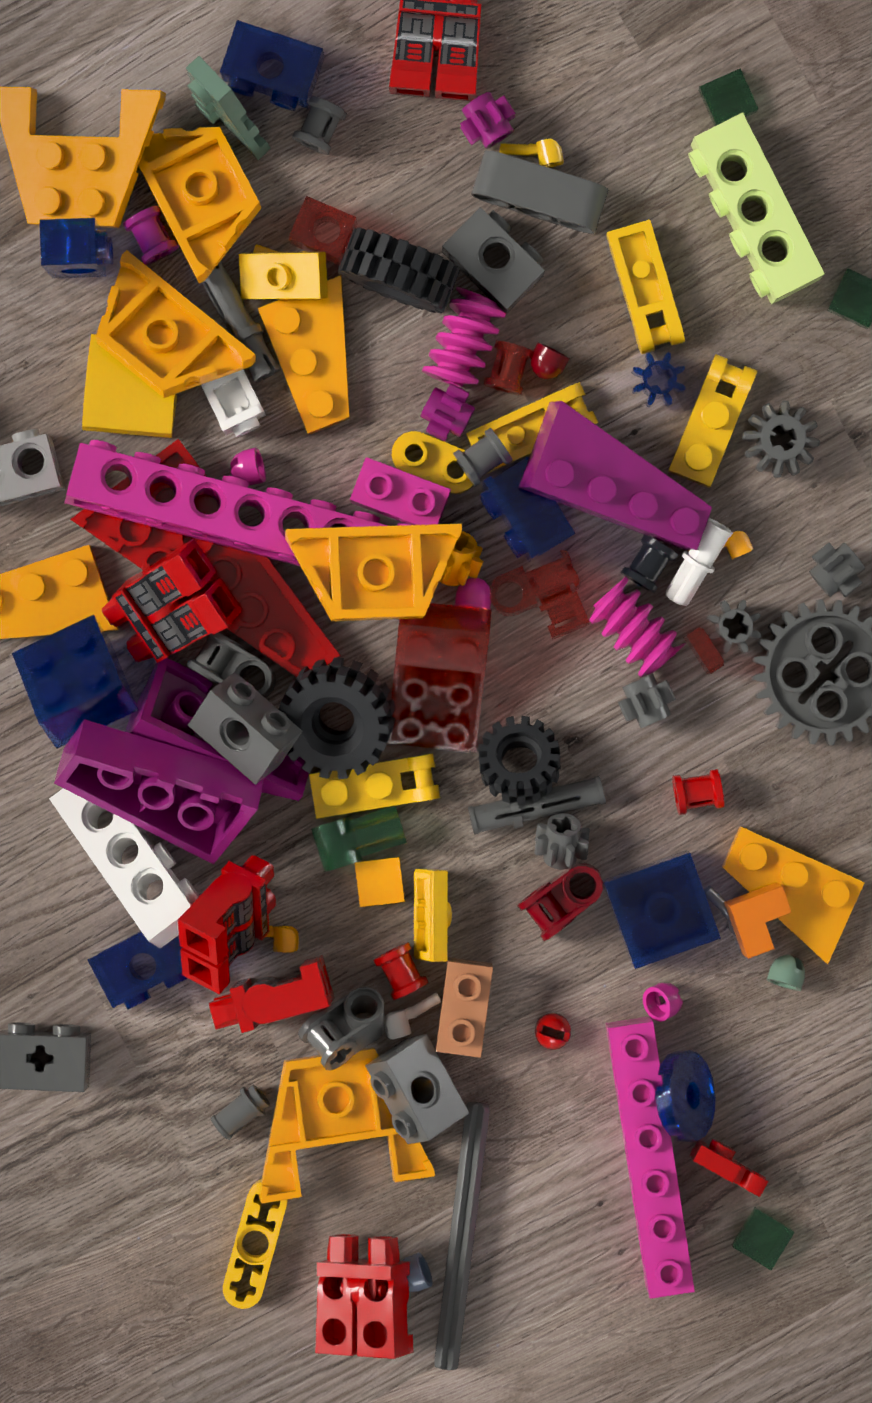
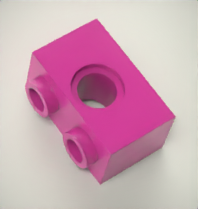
[350,457,451,525]

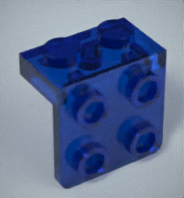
[479,457,576,563]

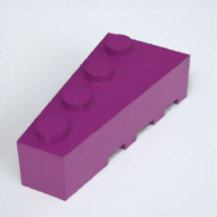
[519,401,712,550]
[54,720,264,865]

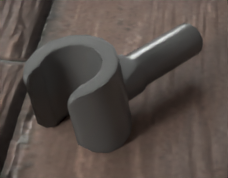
[703,886,736,936]

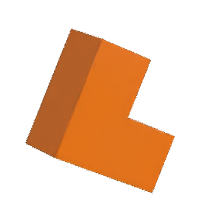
[724,882,792,959]

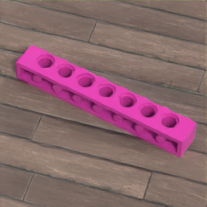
[65,440,411,566]

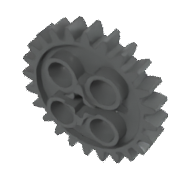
[751,599,872,745]

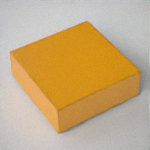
[355,857,405,907]

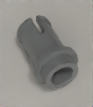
[211,1084,270,1140]

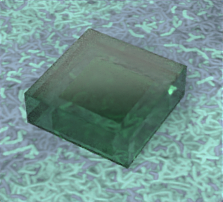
[698,68,759,126]
[827,268,872,329]
[731,1207,795,1271]

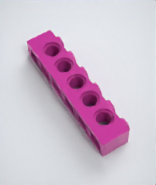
[605,1016,695,1299]

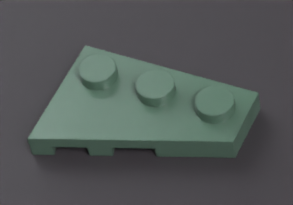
[186,56,271,160]

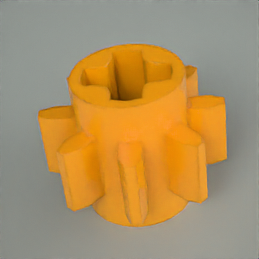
[439,531,484,586]

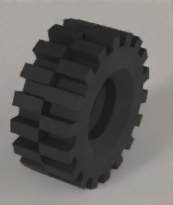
[338,228,460,314]
[278,657,396,779]

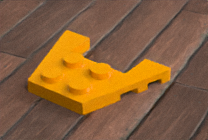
[0,87,166,228]
[259,1047,435,1203]

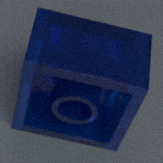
[12,615,139,749]
[602,850,721,969]

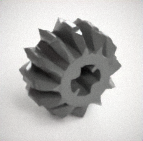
[742,401,820,478]

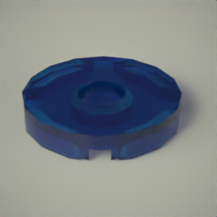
[655,1050,716,1142]

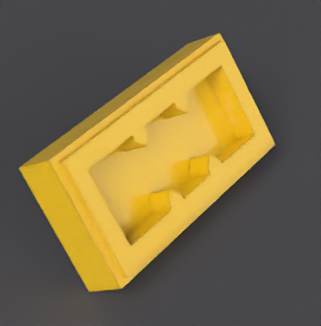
[239,252,328,299]
[414,869,452,962]

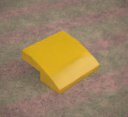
[82,334,177,438]

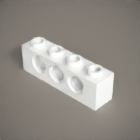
[49,788,200,949]

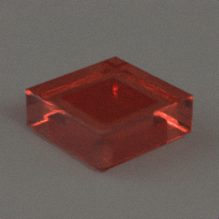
[683,627,724,674]

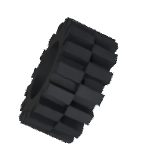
[478,716,561,805]

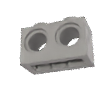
[0,429,65,506]

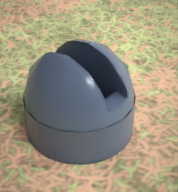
[402,1252,433,1292]

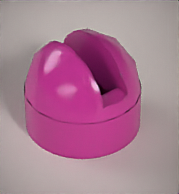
[230,447,266,485]
[454,578,492,611]
[643,982,683,1022]

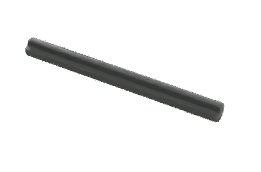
[434,1102,490,1370]

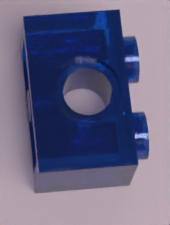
[220,20,325,111]
[40,218,113,278]
[88,931,187,1010]

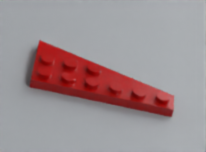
[70,439,341,677]

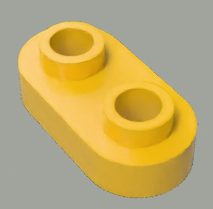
[392,431,473,494]

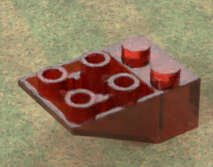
[387,603,492,753]

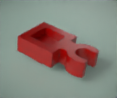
[690,1138,769,1197]

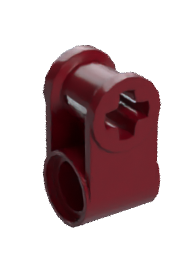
[517,863,603,941]

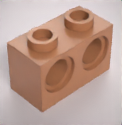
[436,957,493,1058]

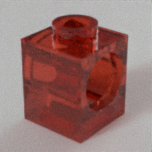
[289,196,358,265]

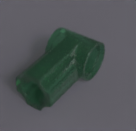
[311,806,407,872]

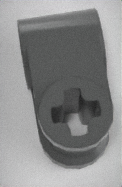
[187,632,276,698]
[298,987,385,1071]

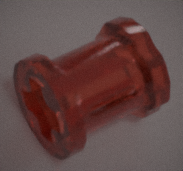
[483,340,534,396]

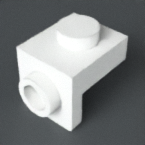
[201,369,266,437]

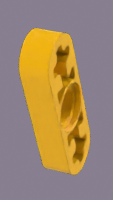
[223,1179,288,1309]

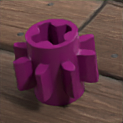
[460,92,516,149]
[420,383,475,441]

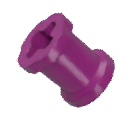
[123,206,179,265]

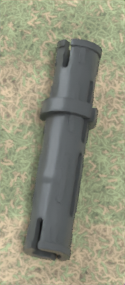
[202,261,280,383]
[468,776,606,835]

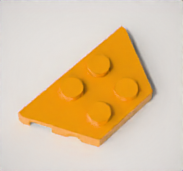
[139,127,261,283]
[96,250,256,398]
[285,524,462,621]

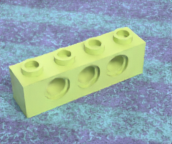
[688,112,825,305]

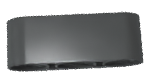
[471,150,609,234]

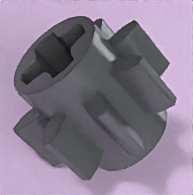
[809,542,865,597]
[706,600,762,654]
[618,673,676,728]
[534,813,590,870]

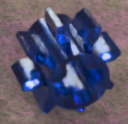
[631,352,686,407]

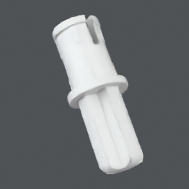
[666,518,733,606]

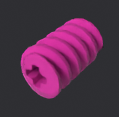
[422,287,506,389]
[589,576,686,678]

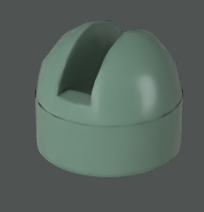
[767,954,805,991]

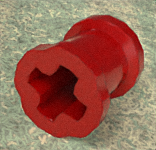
[672,769,724,816]
[373,942,429,1000]

